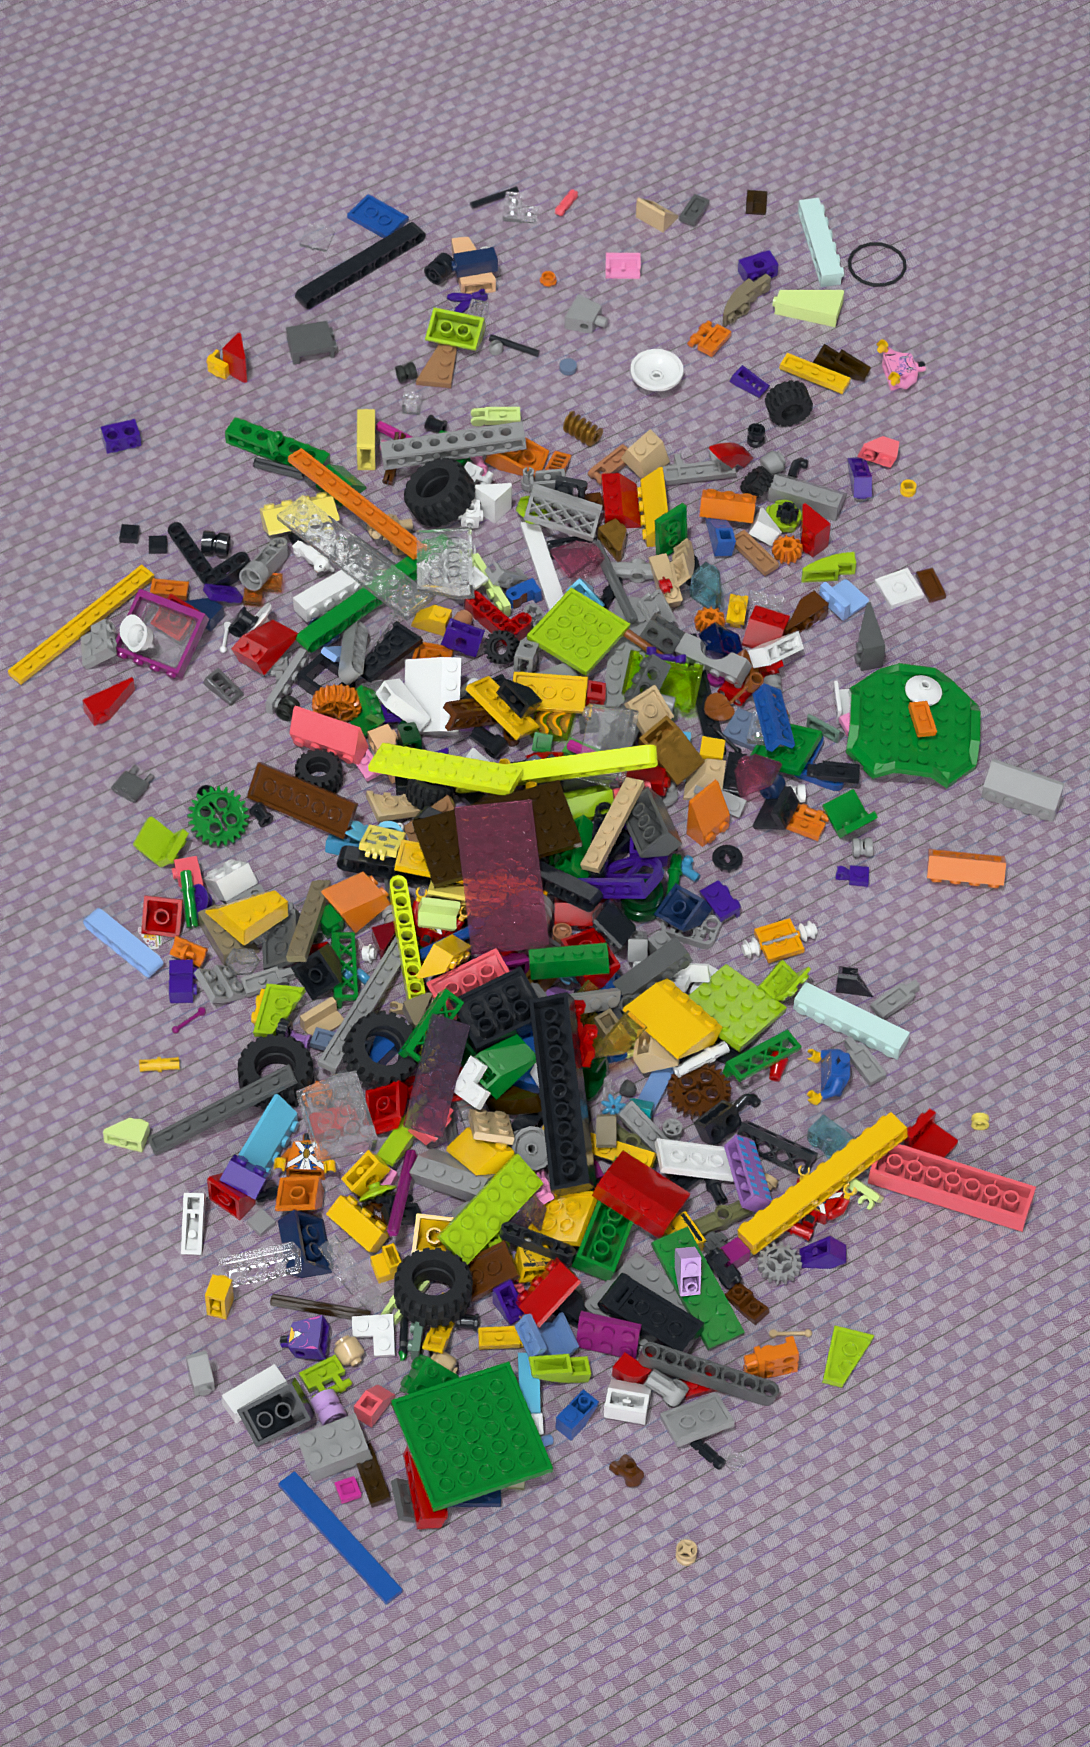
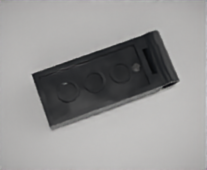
[597,1273,704,1353]

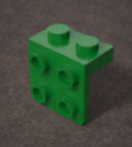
[350,685,385,737]
[399,1354,459,1395]

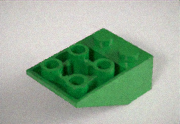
[475,1034,536,1100]

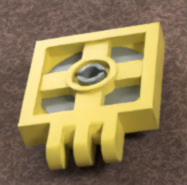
[359,824,406,861]

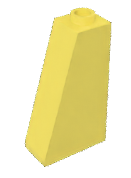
[357,409,375,470]

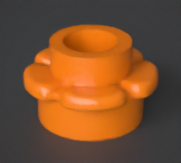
[540,271,557,287]

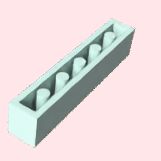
[798,198,844,287]
[793,982,910,1060]

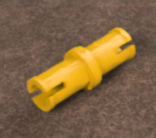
[139,1056,180,1072]

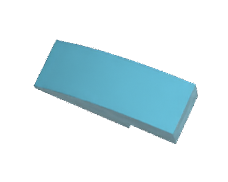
[518,1353,541,1413]

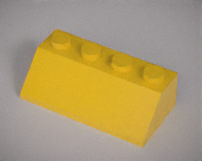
[637,467,668,547]

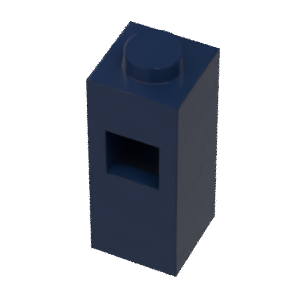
[451,247,498,278]

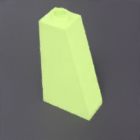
[772,290,844,327]

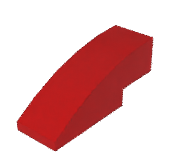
[709,443,754,469]

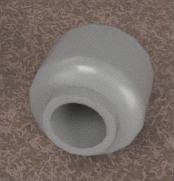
[760,450,786,477]

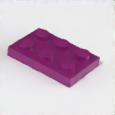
[576,1311,642,1359]

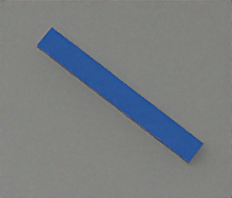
[278,1471,403,1605]

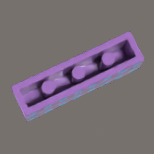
[724,1134,772,1213]

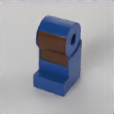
[506,578,542,609]

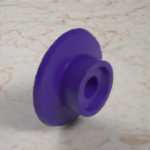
[193,884,212,918]

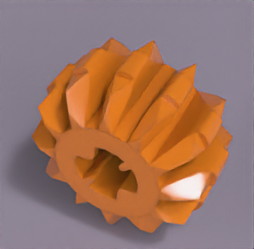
[772,534,803,565]
[694,606,726,637]

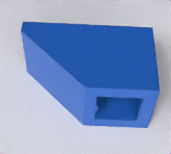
[555,1389,599,1441]

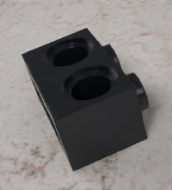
[693,1100,742,1145]

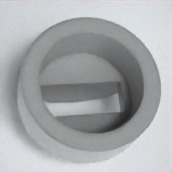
[489,340,503,356]

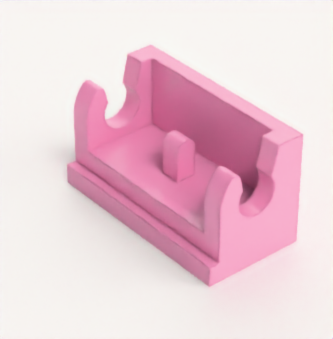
[605,252,641,279]

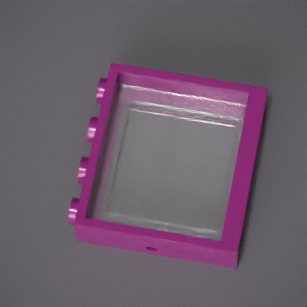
[116,588,209,679]

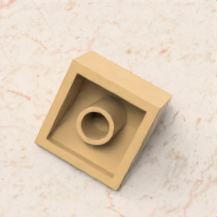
[621,429,670,479]

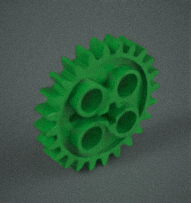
[187,786,249,848]

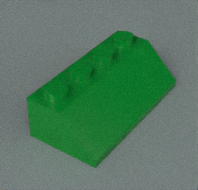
[548,815,593,878]
[528,942,609,980]

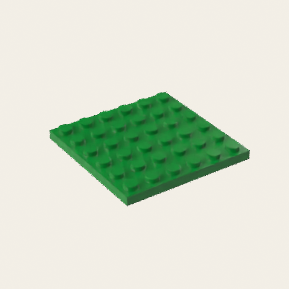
[391,1361,553,1512]

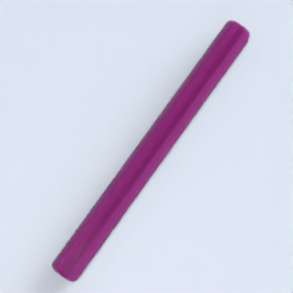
[387,1149,417,1237]

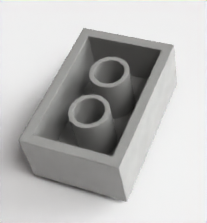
[296,1413,372,1482]

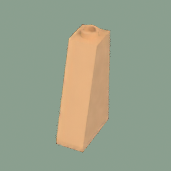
[451,237,496,295]

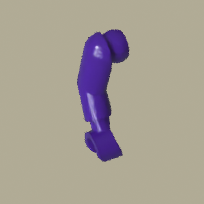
[646,647,686,664]

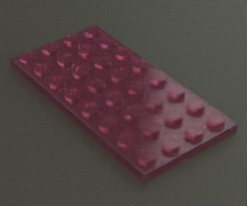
[455,799,549,955]

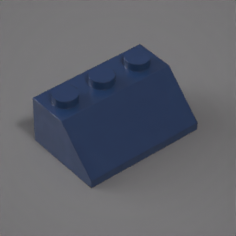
[278,1210,333,1278]

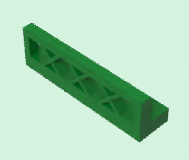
[331,932,358,1008]
[398,988,464,1065]
[722,1029,802,1082]

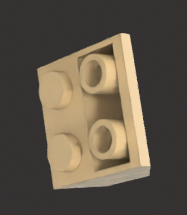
[633,1028,679,1073]

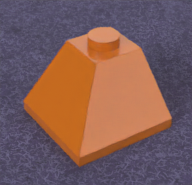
[275,1176,324,1211]

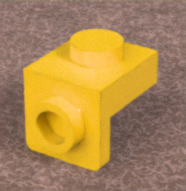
[206,349,229,380]

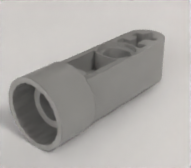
[239,537,288,591]

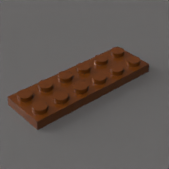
[246,762,359,839]

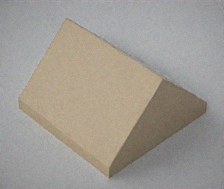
[636,197,679,233]

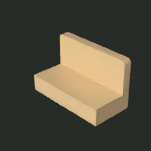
[300,997,344,1036]

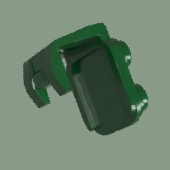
[582,1052,609,1101]

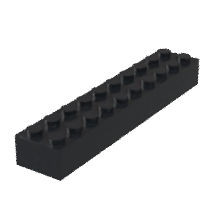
[529,992,596,1197]

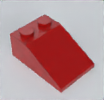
[231,619,298,676]

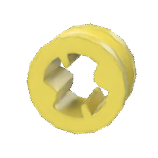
[971,1113,989,1130]

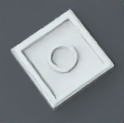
[875,568,924,609]

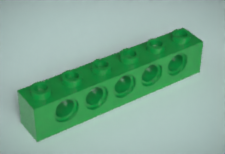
[225,417,331,467]

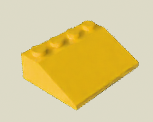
[623,978,723,1059]

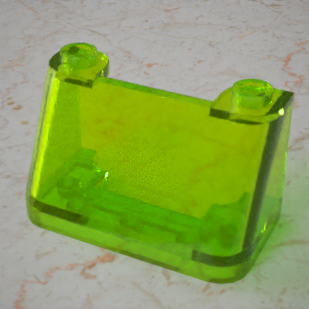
[621,650,704,713]

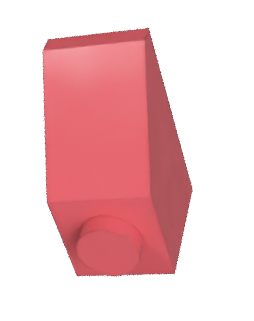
[171,856,204,888]

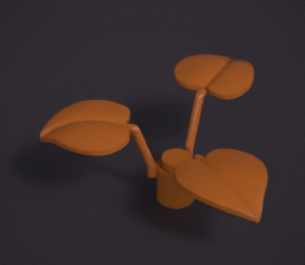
[704,649,789,721]

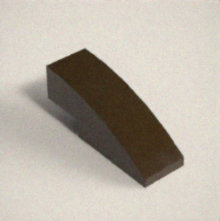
[812,344,871,381]
[486,1086,542,1115]

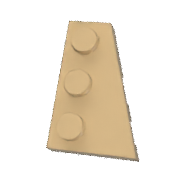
[366,791,420,822]

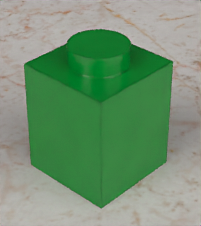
[319,904,344,939]

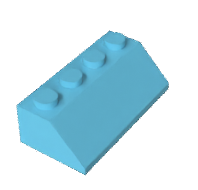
[239,1094,299,1176]

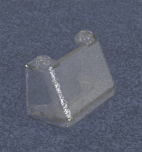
[577,703,639,788]

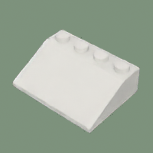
[403,657,462,736]

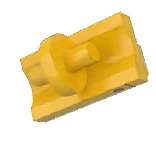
[726,593,748,628]

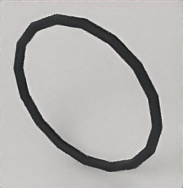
[848,242,907,287]

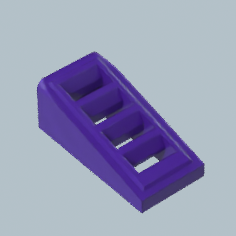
[729,365,770,398]

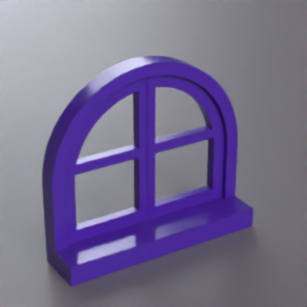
[578,856,664,899]

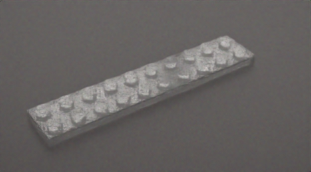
[277,495,433,621]

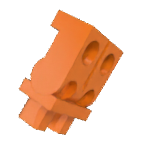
[743,1336,799,1378]

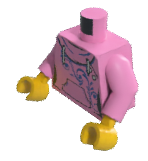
[876,339,926,391]

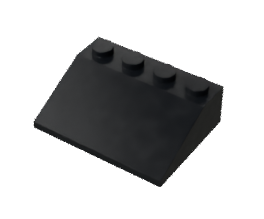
[450,966,538,1055]

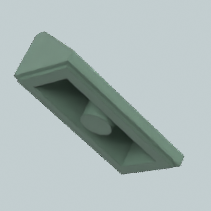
[806,714,844,744]

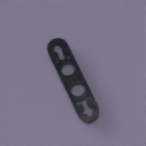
[499,1222,576,1264]

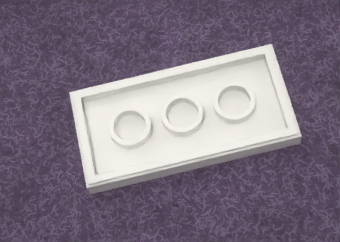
[655,1138,734,1182]

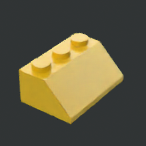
[416,934,472,979]
[446,1127,514,1176]

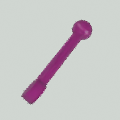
[172,1007,206,1033]

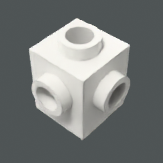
[457,499,483,528]

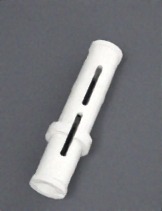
[673,1041,730,1078]

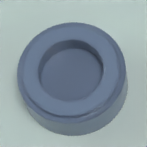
[559,358,577,376]

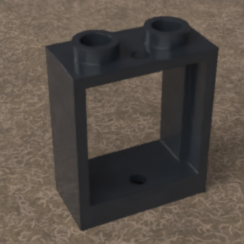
[297,653,356,696]

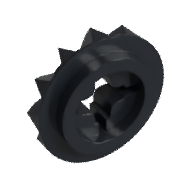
[712,845,743,872]

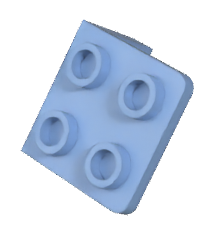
[819,579,869,621]

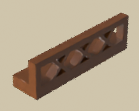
[443,698,499,731]

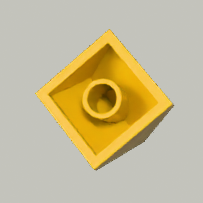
[411,1213,454,1254]

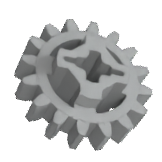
[757,1242,802,1285]

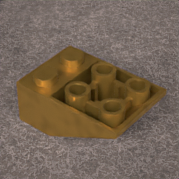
[639,715,705,786]

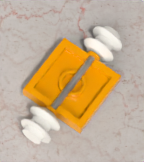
[741,918,817,963]

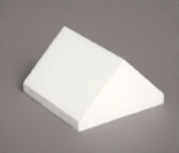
[475,483,512,524]

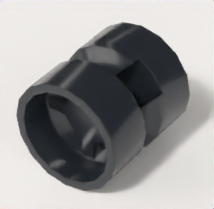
[424,252,453,285]
[201,530,231,557]

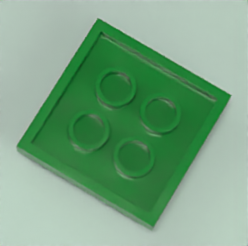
[748,721,823,776]

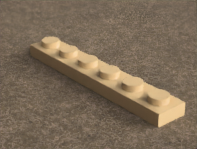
[580,777,645,873]

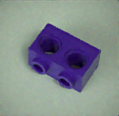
[100,419,141,454]

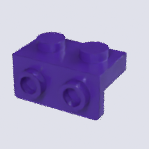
[699,880,741,922]

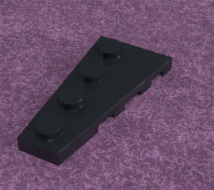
[361,621,423,683]

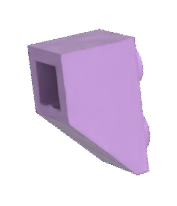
[675,1247,701,1296]

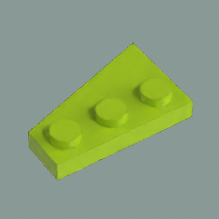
[253,983,306,1038]
[822,1325,875,1388]

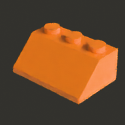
[699,489,757,523]

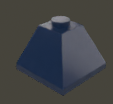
[654,883,712,932]

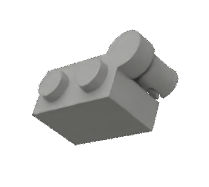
[521,467,566,494]

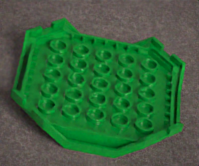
[846,663,981,789]

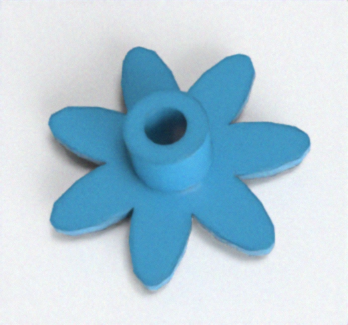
[601,1094,626,1114]

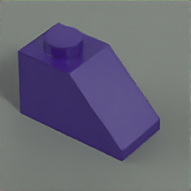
[799,1236,846,1269]

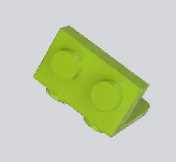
[133,816,189,868]
[757,959,811,1002]

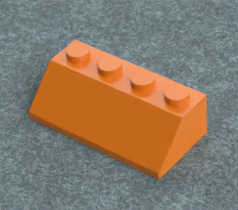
[927,849,1006,888]

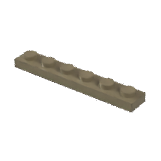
[286,880,332,962]

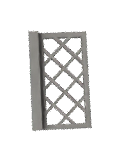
[523,483,603,542]

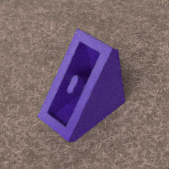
[492,1279,524,1325]

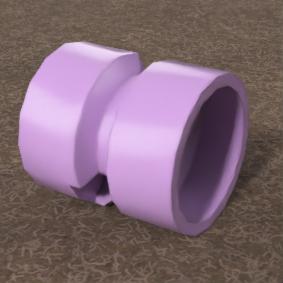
[311,1389,347,1426]

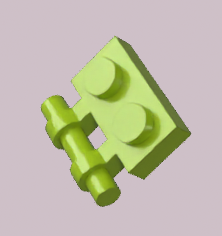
[299,1355,352,1398]

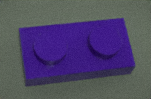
[203,584,243,603]

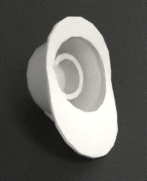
[120,615,154,652]

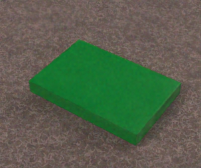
[655,502,688,556]

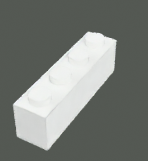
[293,564,366,622]

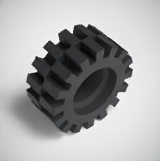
[740,466,774,498]
[483,630,519,664]

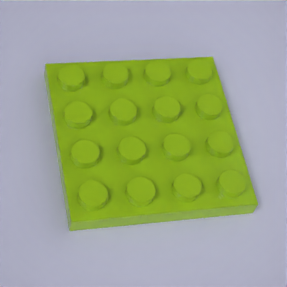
[527,587,630,676]
[688,964,787,1052]

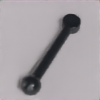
[711,724,741,753]

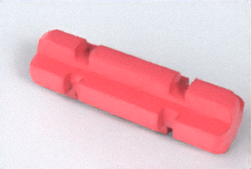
[555,189,578,216]

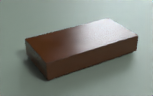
[915,568,946,603]

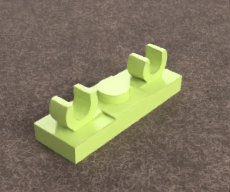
[848,1178,885,1210]

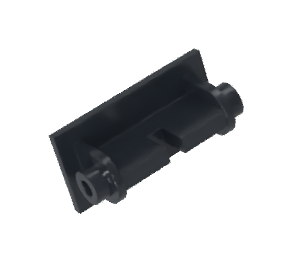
[704,1247,742,1289]

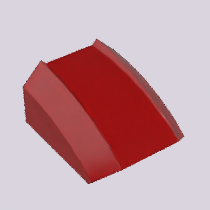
[365,1080,407,1134]

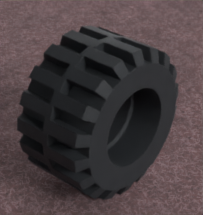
[765,380,813,427]
[295,748,343,793]
[406,778,455,810]

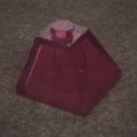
[550,541,605,580]
[735,754,782,798]

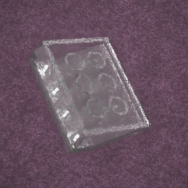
[417,527,475,600]
[296,1071,378,1162]

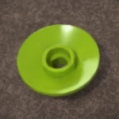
[358,1182,397,1203]

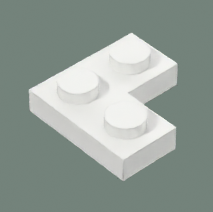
[451,1056,490,1110]
[352,1314,395,1357]

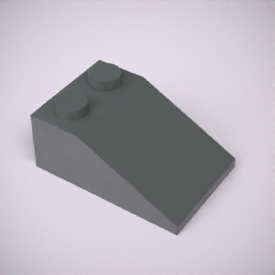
[854,602,885,671]

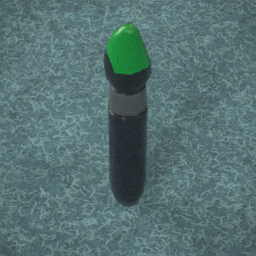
[398,1316,408,1361]

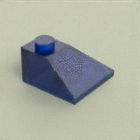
[699,622,743,658]

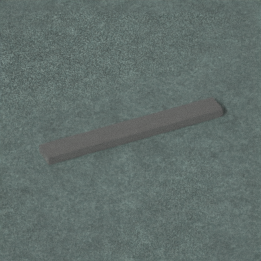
[147,1064,298,1156]

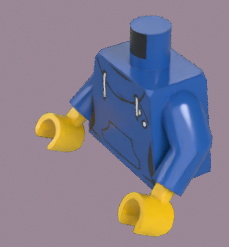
[807,1048,850,1105]

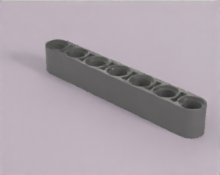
[638,1342,779,1406]

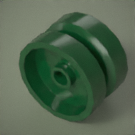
[621,879,663,922]

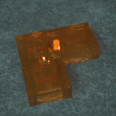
[243,573,283,606]

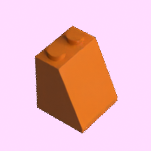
[321,872,391,933]

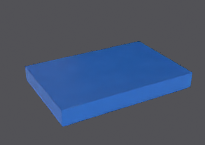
[347,194,409,238]

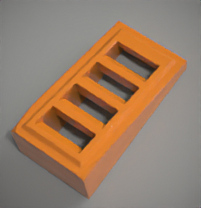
[545,451,572,472]

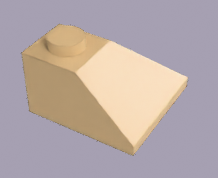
[683,758,726,800]

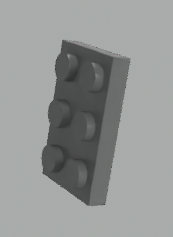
[262,909,299,970]

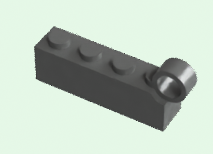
[613,936,693,1018]

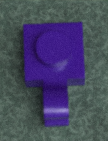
[835,865,869,887]

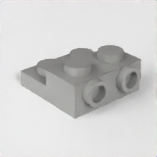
[81,619,117,670]

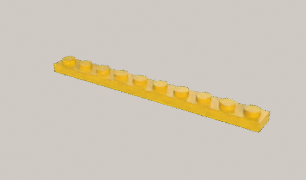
[8,564,155,685]

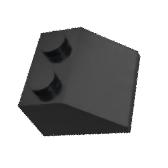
[291,943,342,1000]

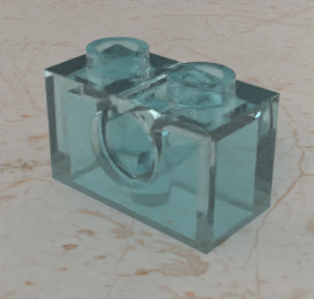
[807,1114,854,1159]

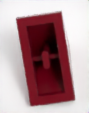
[372,921,401,960]

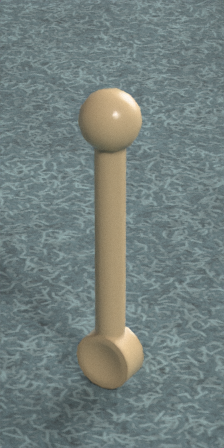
[769,1329,812,1338]

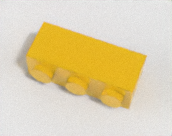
[326,1195,389,1253]

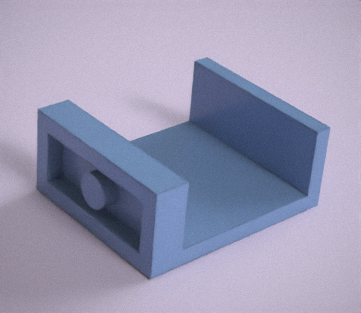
[515,1312,579,1357]

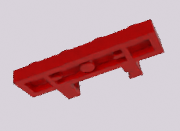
[574,999,598,1067]

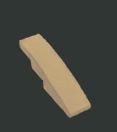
[670,538,695,588]

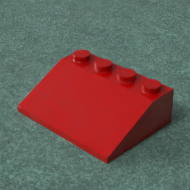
[592,1150,691,1239]

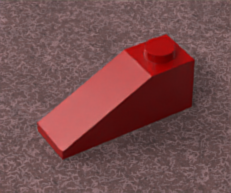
[82,677,135,726]

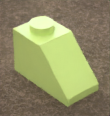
[103,1118,150,1152]

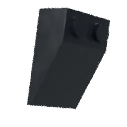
[237,1377,315,1447]

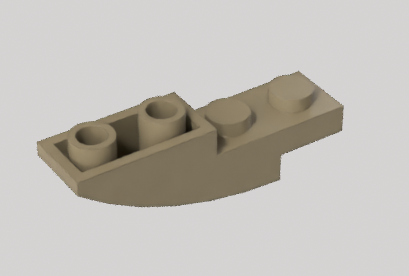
[722,274,771,327]

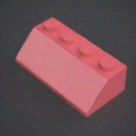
[289,706,369,765]
[426,948,509,1021]

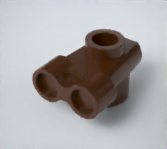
[609,1454,644,1487]

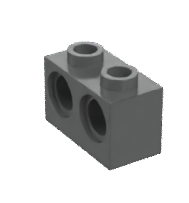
[640,613,685,654]

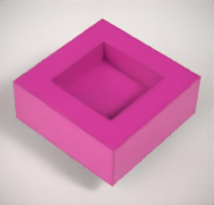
[334,1476,361,1504]

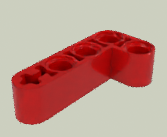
[464,590,532,646]

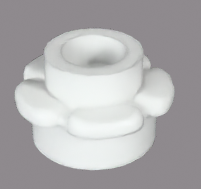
[362,944,377,963]

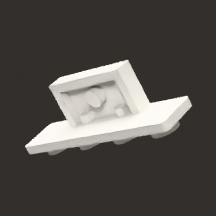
[633,961,711,992]

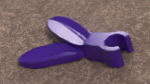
[447,289,488,313]

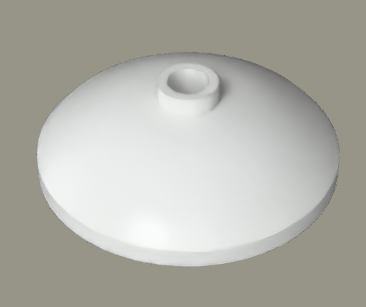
[630,349,683,391]

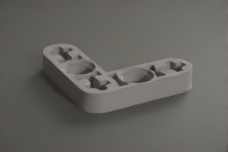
[660,910,724,950]

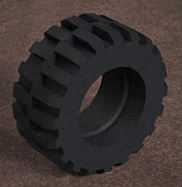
[404,458,476,527]
[342,1011,421,1089]
[237,1034,314,1110]
[394,1247,473,1328]

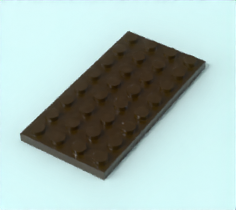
[412,780,582,888]

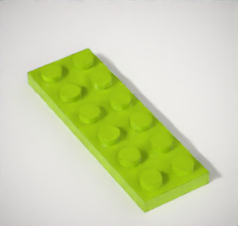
[437,1153,544,1264]

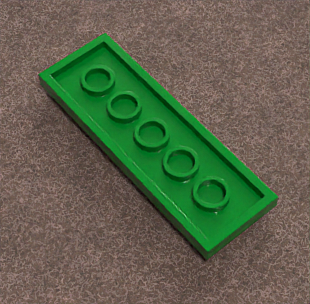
[651,1226,745,1351]

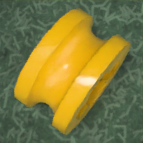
[900,479,917,497]

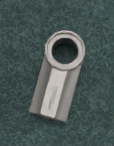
[644,1368,689,1407]

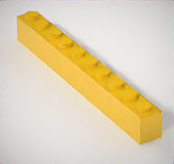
[737,1112,907,1255]

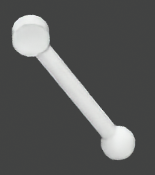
[220,622,231,653]

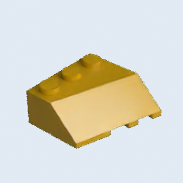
[205,890,288,946]

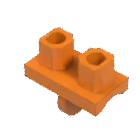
[169,936,208,967]

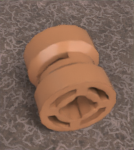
[552,923,572,944]

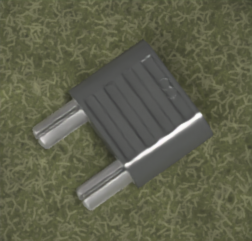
[111,764,154,803]

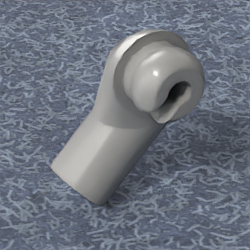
[663,783,678,808]

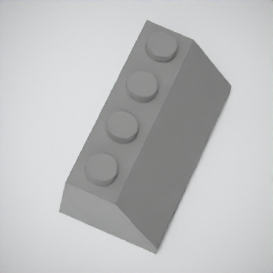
[768,473,847,521]
[981,759,1064,822]
[409,1148,495,1201]

